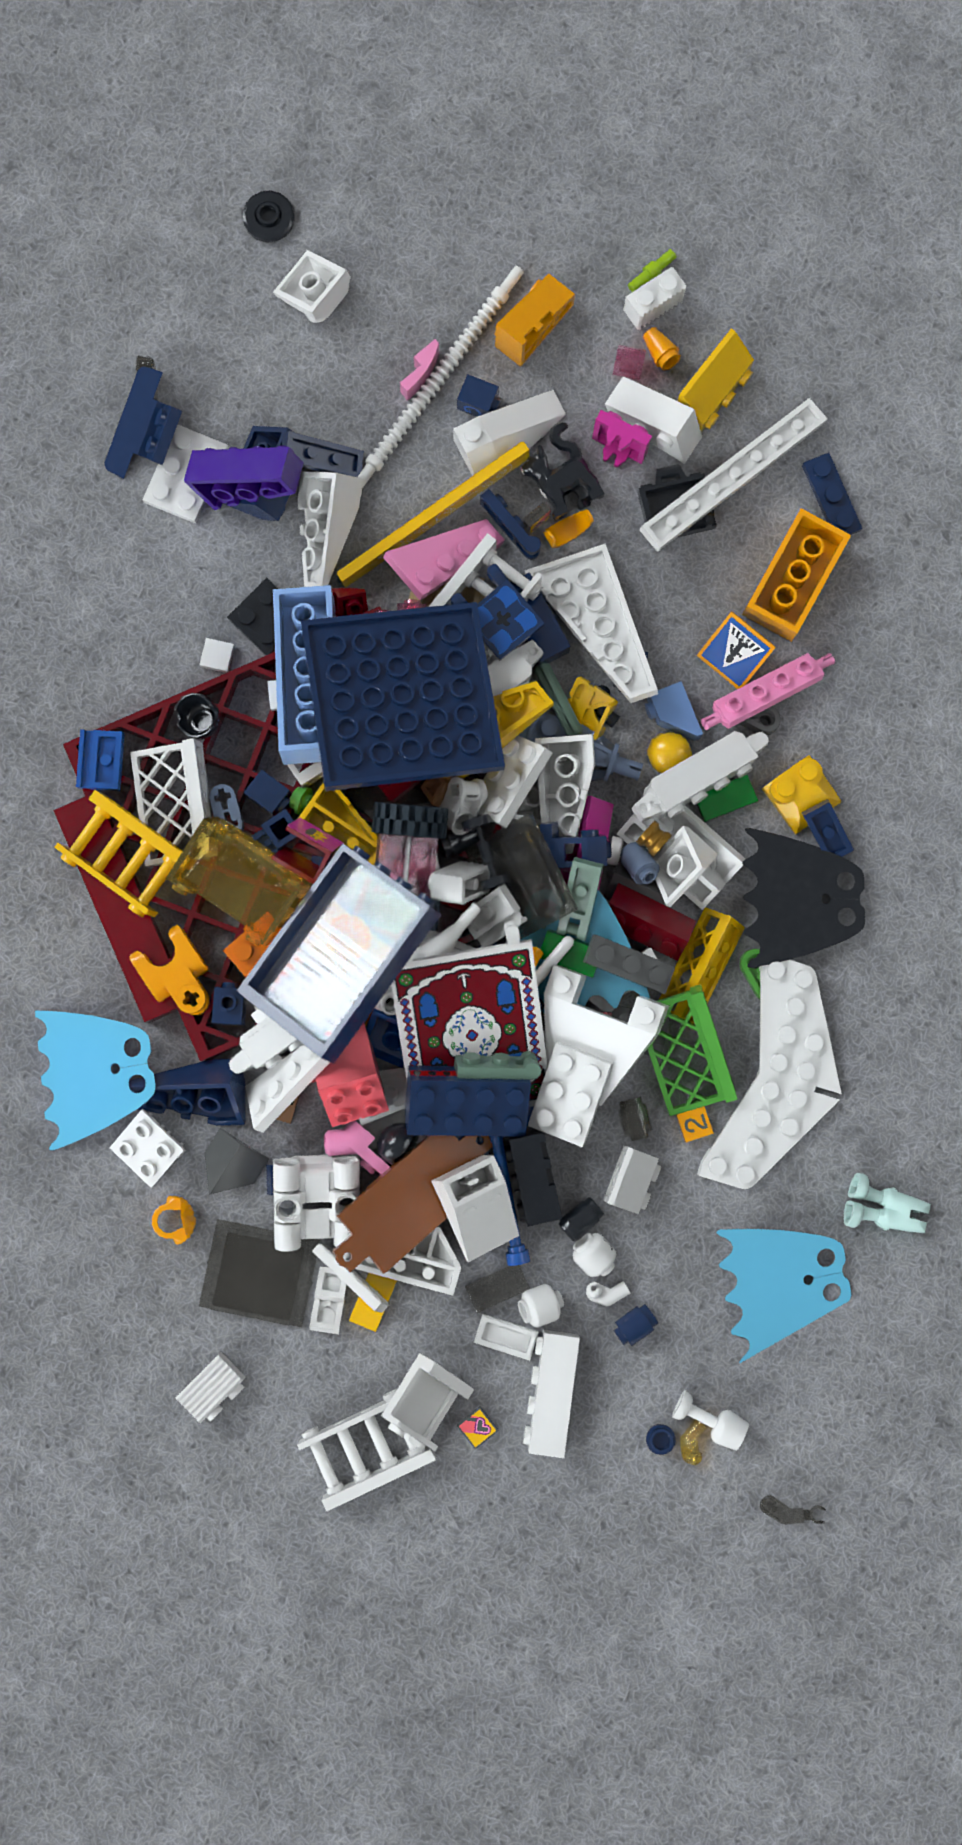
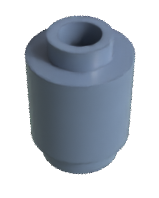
[620,842,660,885]

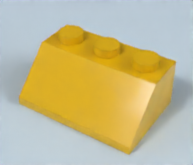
[677,328,754,432]

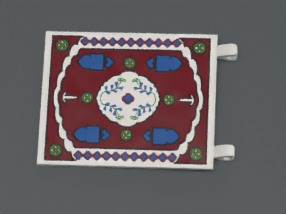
[391,921,548,1107]

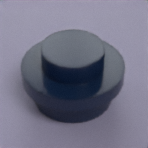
[646,1424,676,1455]

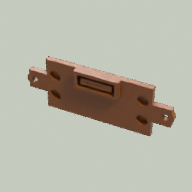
[332,1135,492,1274]

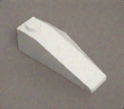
[298,471,363,587]

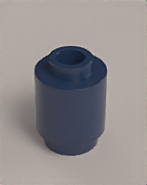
[613,1304,659,1346]

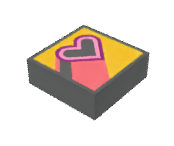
[457,1406,498,1449]

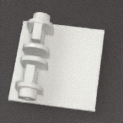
[110,1109,186,1188]

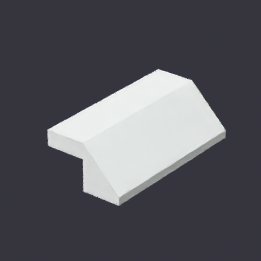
[617,805,745,910]

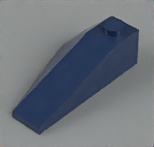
[129,1059,246,1126]

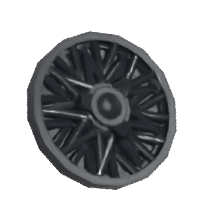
[242,190,295,243]

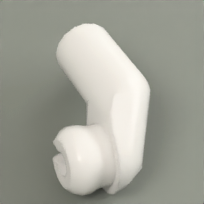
[586,1281,631,1307]

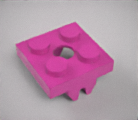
[592,410,652,468]

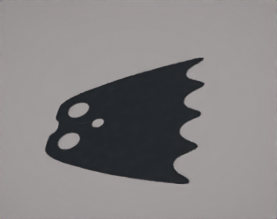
[742,828,865,968]

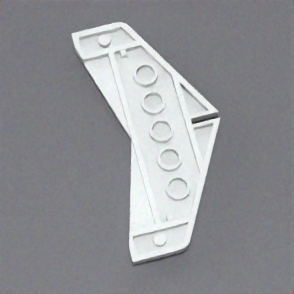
[697,960,842,1189]

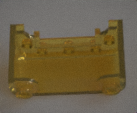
[166,816,312,946]

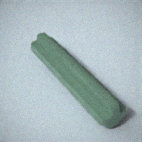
[534,663,583,736]

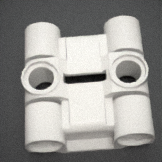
[273,1155,360,1251]

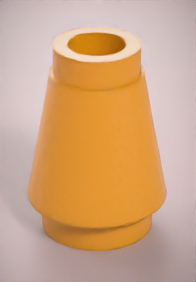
[643,327,681,371]

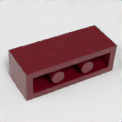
[608,883,696,961]

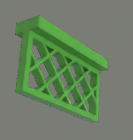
[648,984,738,1116]

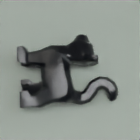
[521,422,604,522]

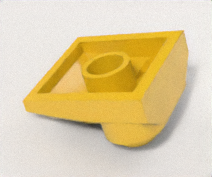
[762,755,842,835]

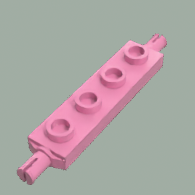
[701,653,835,730]

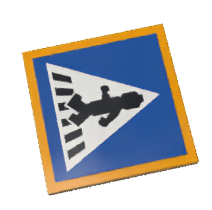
[696,611,776,689]

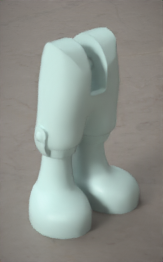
[844,1173,931,1233]

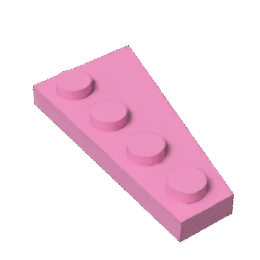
[383,519,505,600]

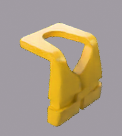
[568,676,618,740]

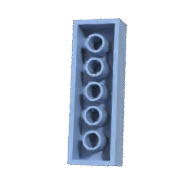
[273,585,335,765]

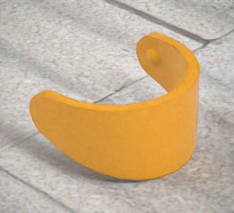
[543,509,593,548]

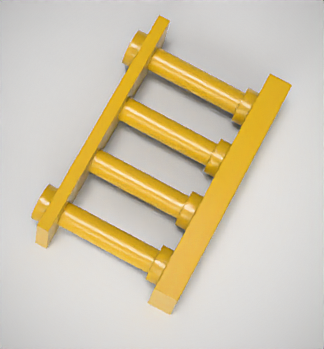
[54,790,195,917]

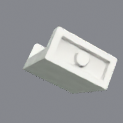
[381,1353,474,1451]

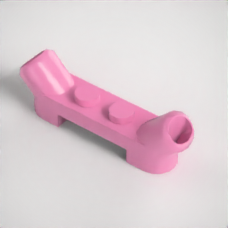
[324,1121,390,1175]

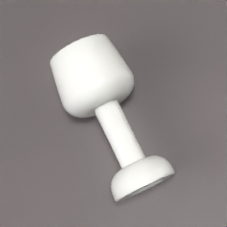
[672,1390,749,1451]

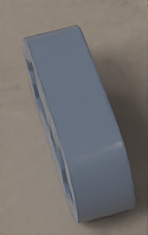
[210,784,244,840]

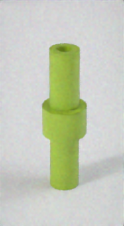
[628,249,677,292]

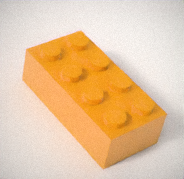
[742,508,851,642]

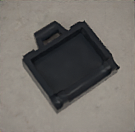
[637,464,717,538]

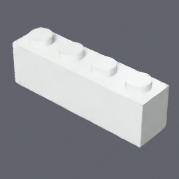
[523,1330,580,1458]

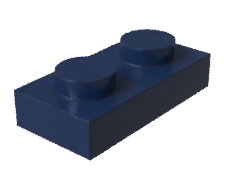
[802,799,854,857]

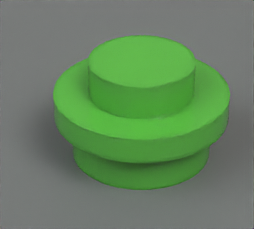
[289,787,313,815]

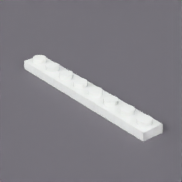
[639,398,827,552]

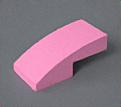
[400,339,439,401]

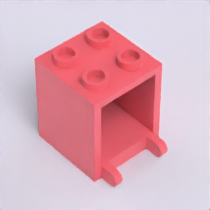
[311,1023,389,1127]

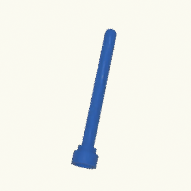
[491,1136,530,1266]

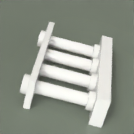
[429,533,543,658]
[297,1388,436,1512]

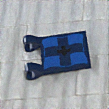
[451,564,545,661]

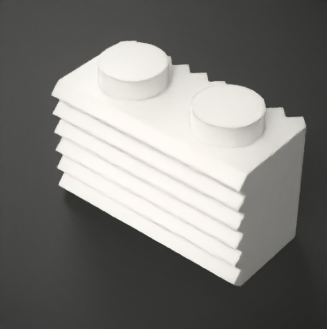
[623,267,686,330]
[428,861,490,905]
[176,1352,246,1423]

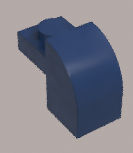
[238,809,301,871]

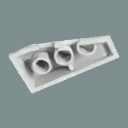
[453,390,566,476]
[535,734,595,854]

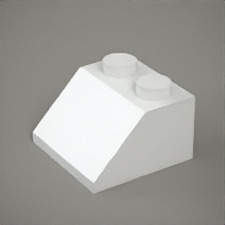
[603,1146,661,1214]

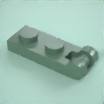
[557,857,604,941]
[454,1051,541,1080]

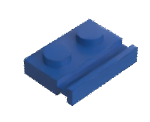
[76,729,125,791]

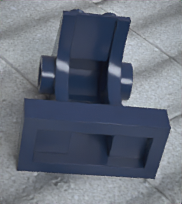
[540,822,612,883]

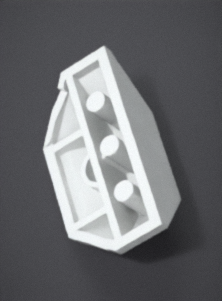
[343,1227,461,1296]

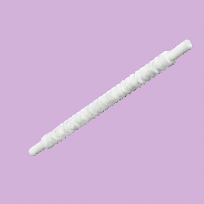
[358,266,524,489]

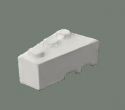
[605,376,702,464]

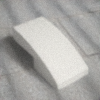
[309,1266,347,1334]

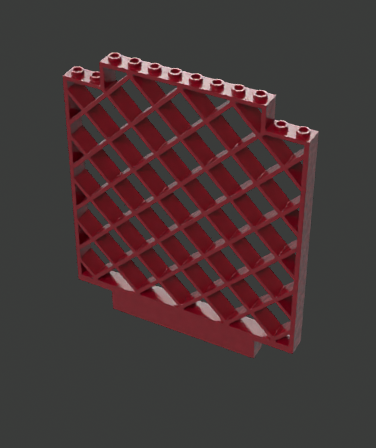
[53,606,530,1062]

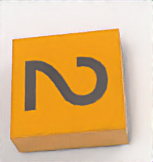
[676,1106,714,1143]

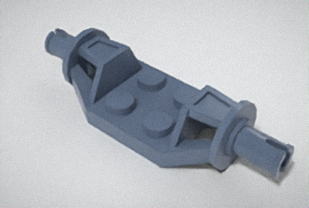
[518,713,644,782]

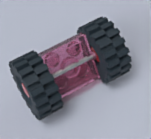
[364,802,449,931]

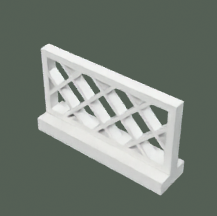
[130,738,218,867]

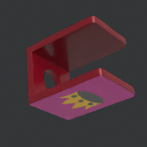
[271,818,344,884]

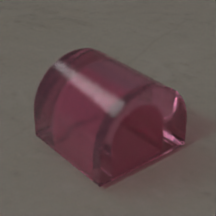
[612,344,646,380]

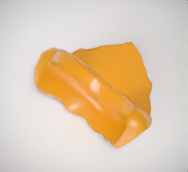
[152,1196,196,1245]

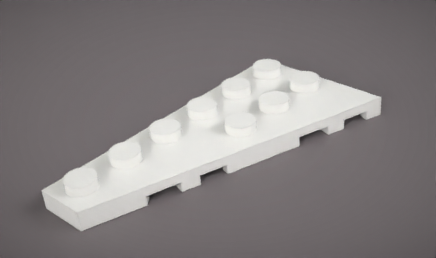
[525,544,658,703]

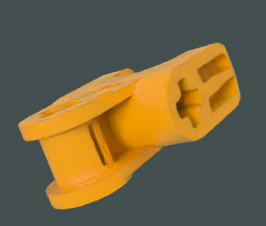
[130,924,210,1015]

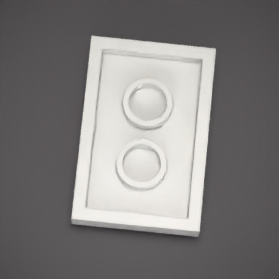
[142,425,229,524]
[475,736,552,828]
[528,1042,613,1147]

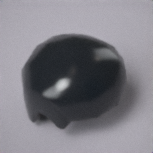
[174,693,220,740]
[377,1123,417,1166]

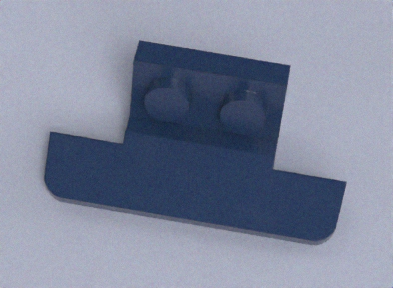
[104,367,182,479]

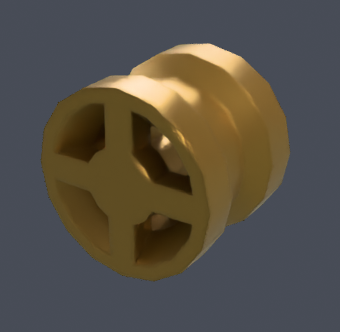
[636,820,672,857]

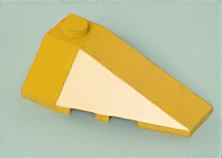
[456,681,554,778]

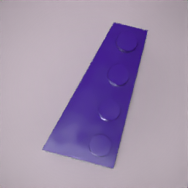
[184,445,304,510]

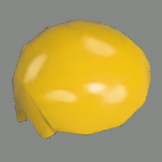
[647,732,692,773]

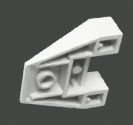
[544,965,669,1106]

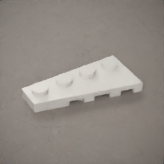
[245,1044,330,1132]

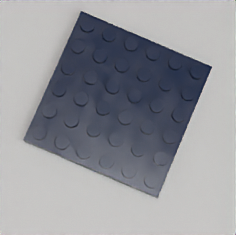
[301,602,505,791]

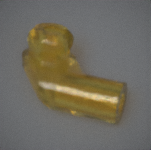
[679,1419,707,1465]

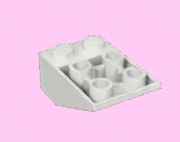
[431,1155,519,1262]

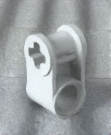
[440,777,487,835]

